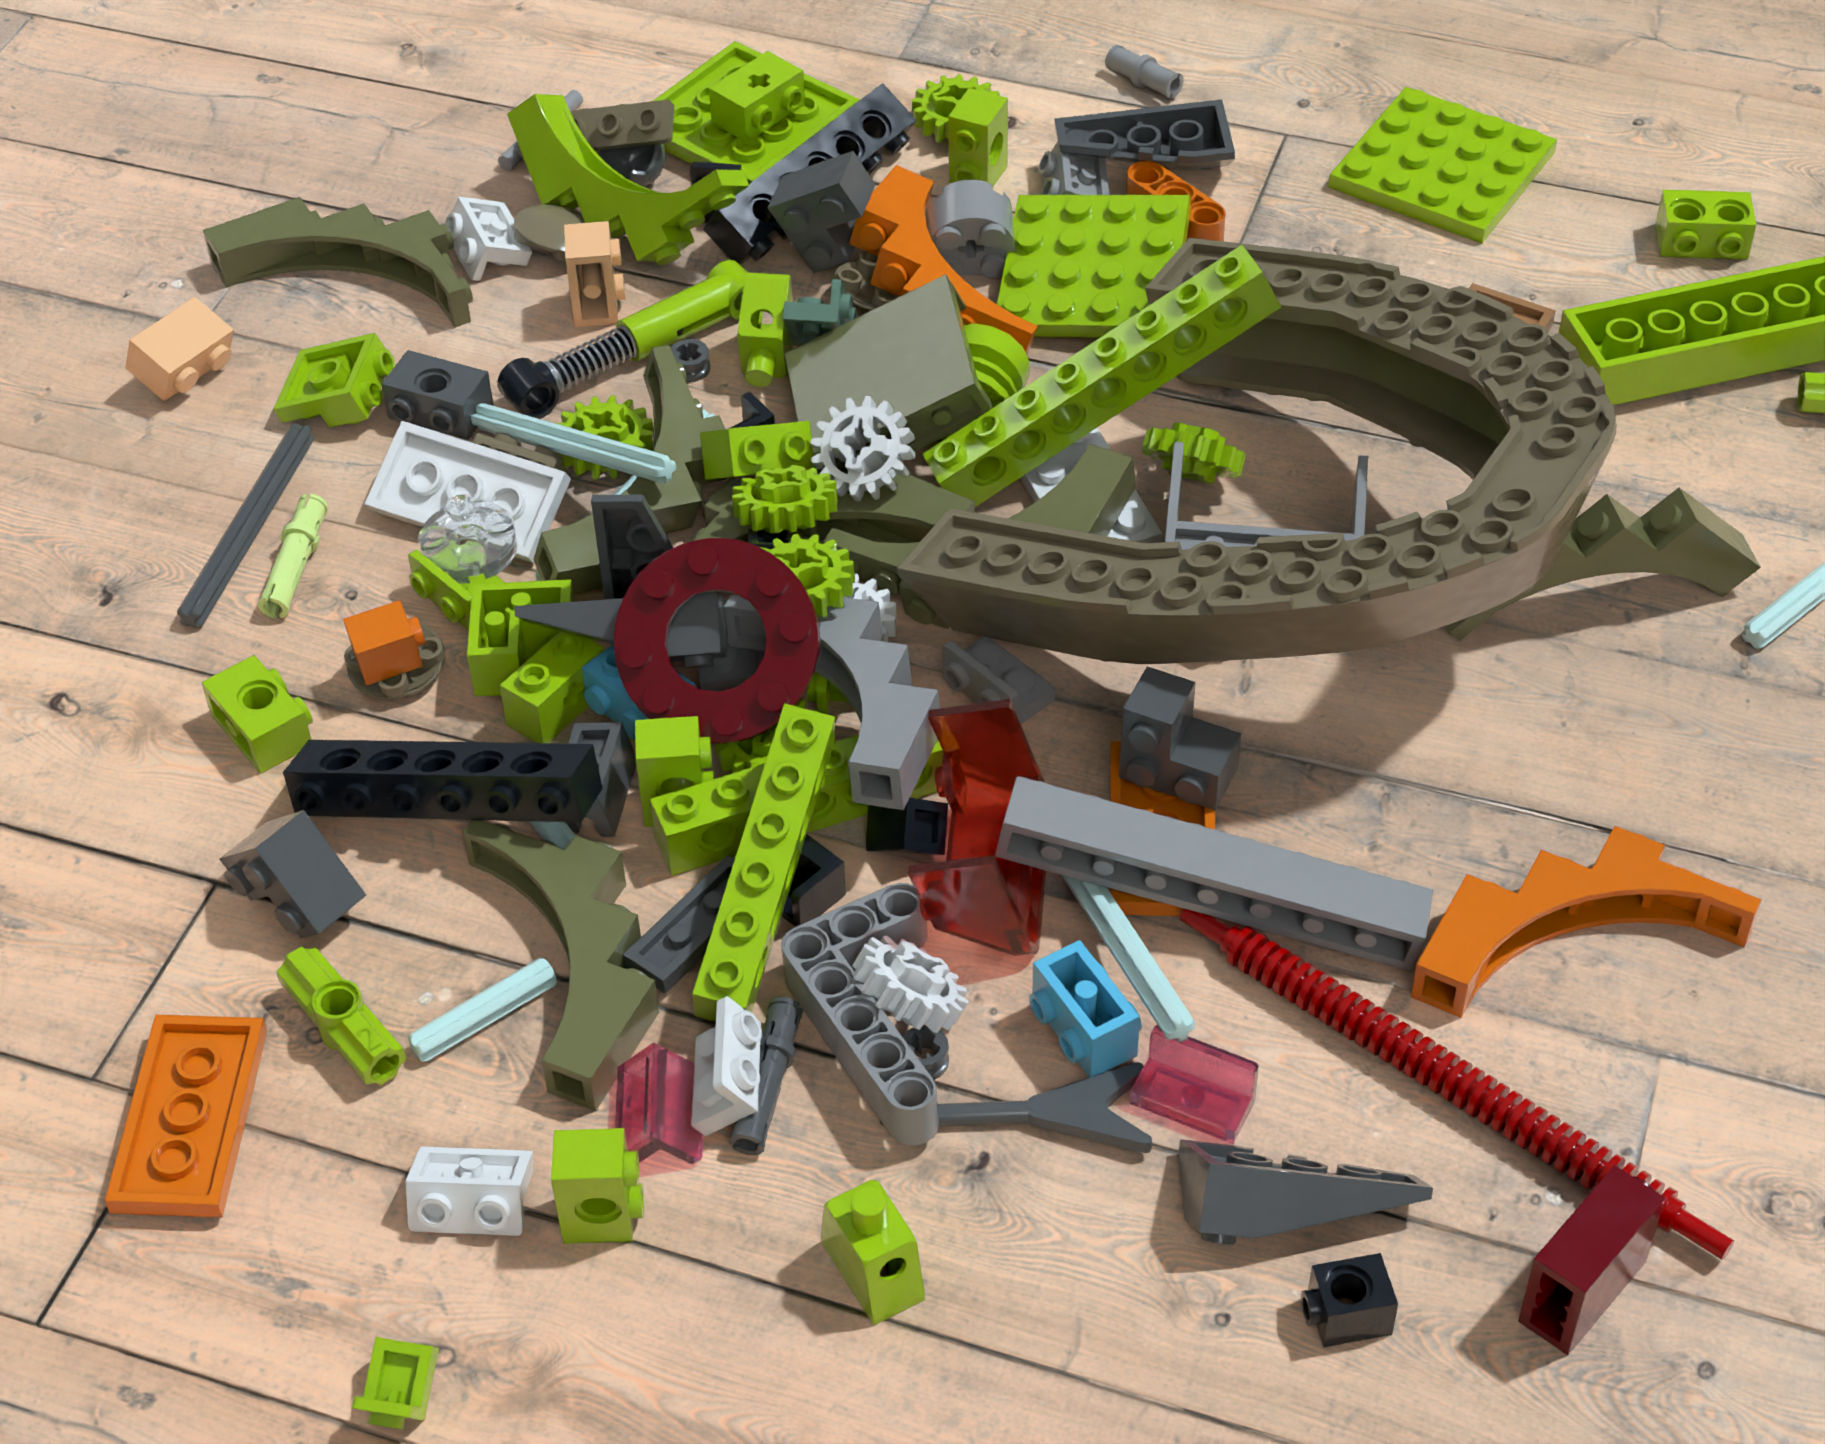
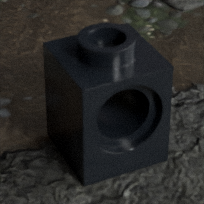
[1301,1253,1398,1347]

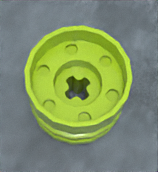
[941,323,1030,440]

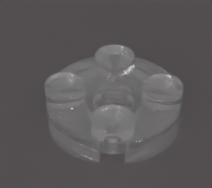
[418,494,517,584]

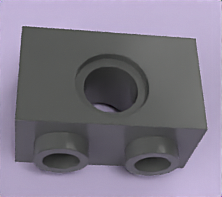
[381,350,494,440]

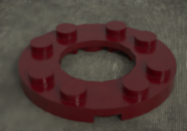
[614,538,820,744]

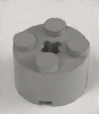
[925,180,1015,278]

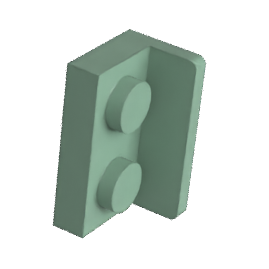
[783,279,857,346]

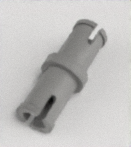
[1105,45,1183,98]

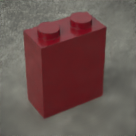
[1518,1165,1666,1356]

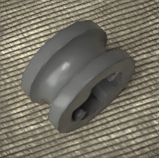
[671,339,710,382]
[902,1025,949,1080]

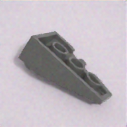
[1054,99,1235,171]
[1178,1139,1433,1245]

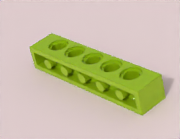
[692,703,835,1022]
[650,709,961,876]

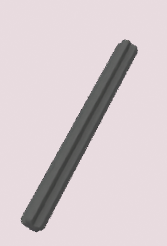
[177,423,314,628]

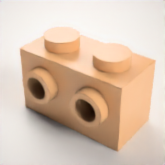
[564,221,626,327]
[125,297,234,402]

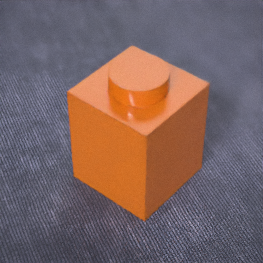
[343,600,426,686]

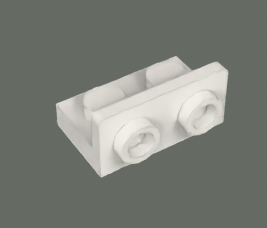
[445,196,532,281]
[691,996,762,1136]
[405,1146,534,1236]

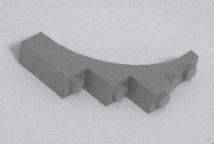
[724,595,942,810]

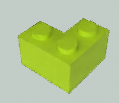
[467,580,574,696]

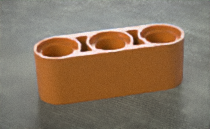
[1126,161,1226,241]

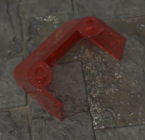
[908,699,1046,956]

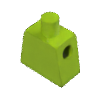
[737,272,793,387]
[821,1180,925,1326]

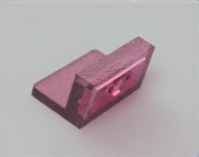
[1130,1025,1259,1144]
[615,1042,703,1164]

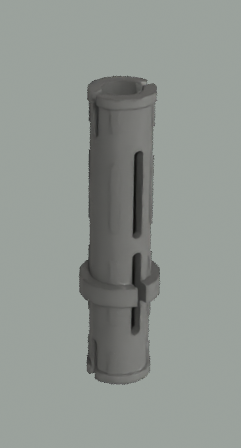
[729,997,804,1155]

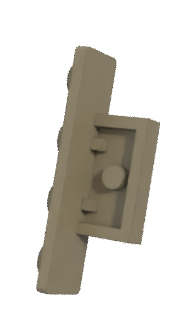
[518,100,674,159]

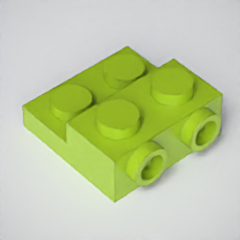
[273,333,395,428]

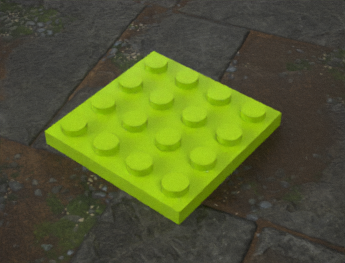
[653,41,860,184]
[1328,87,1557,243]
[997,195,1191,338]

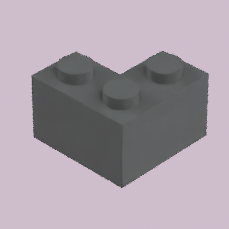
[768,151,876,273]
[1119,666,1242,811]
[219,810,367,938]

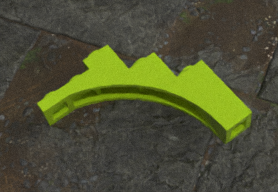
[507,94,749,265]

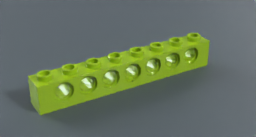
[922,245,1281,507]

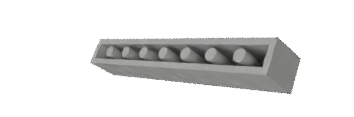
[995,776,1433,971]

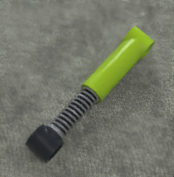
[497,260,748,419]

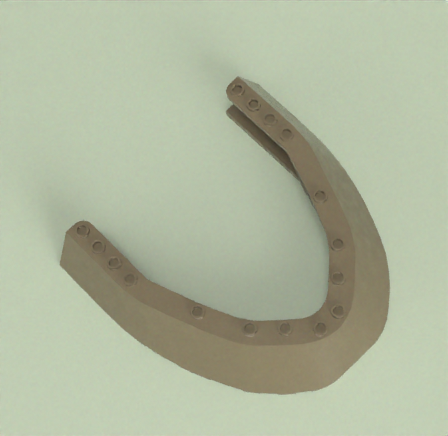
[897,238,1617,664]

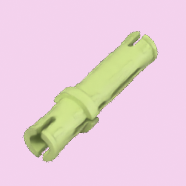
[258,494,329,619]

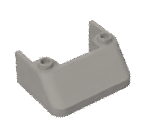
[1165,442,1368,550]

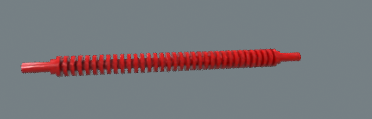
[1180,909,1734,1260]

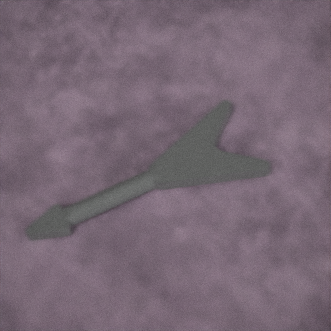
[880,1062,1152,1153]

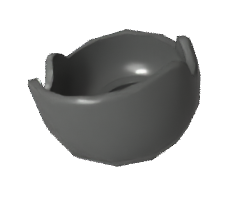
[598,143,666,187]

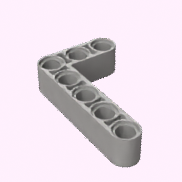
[781,883,939,1145]

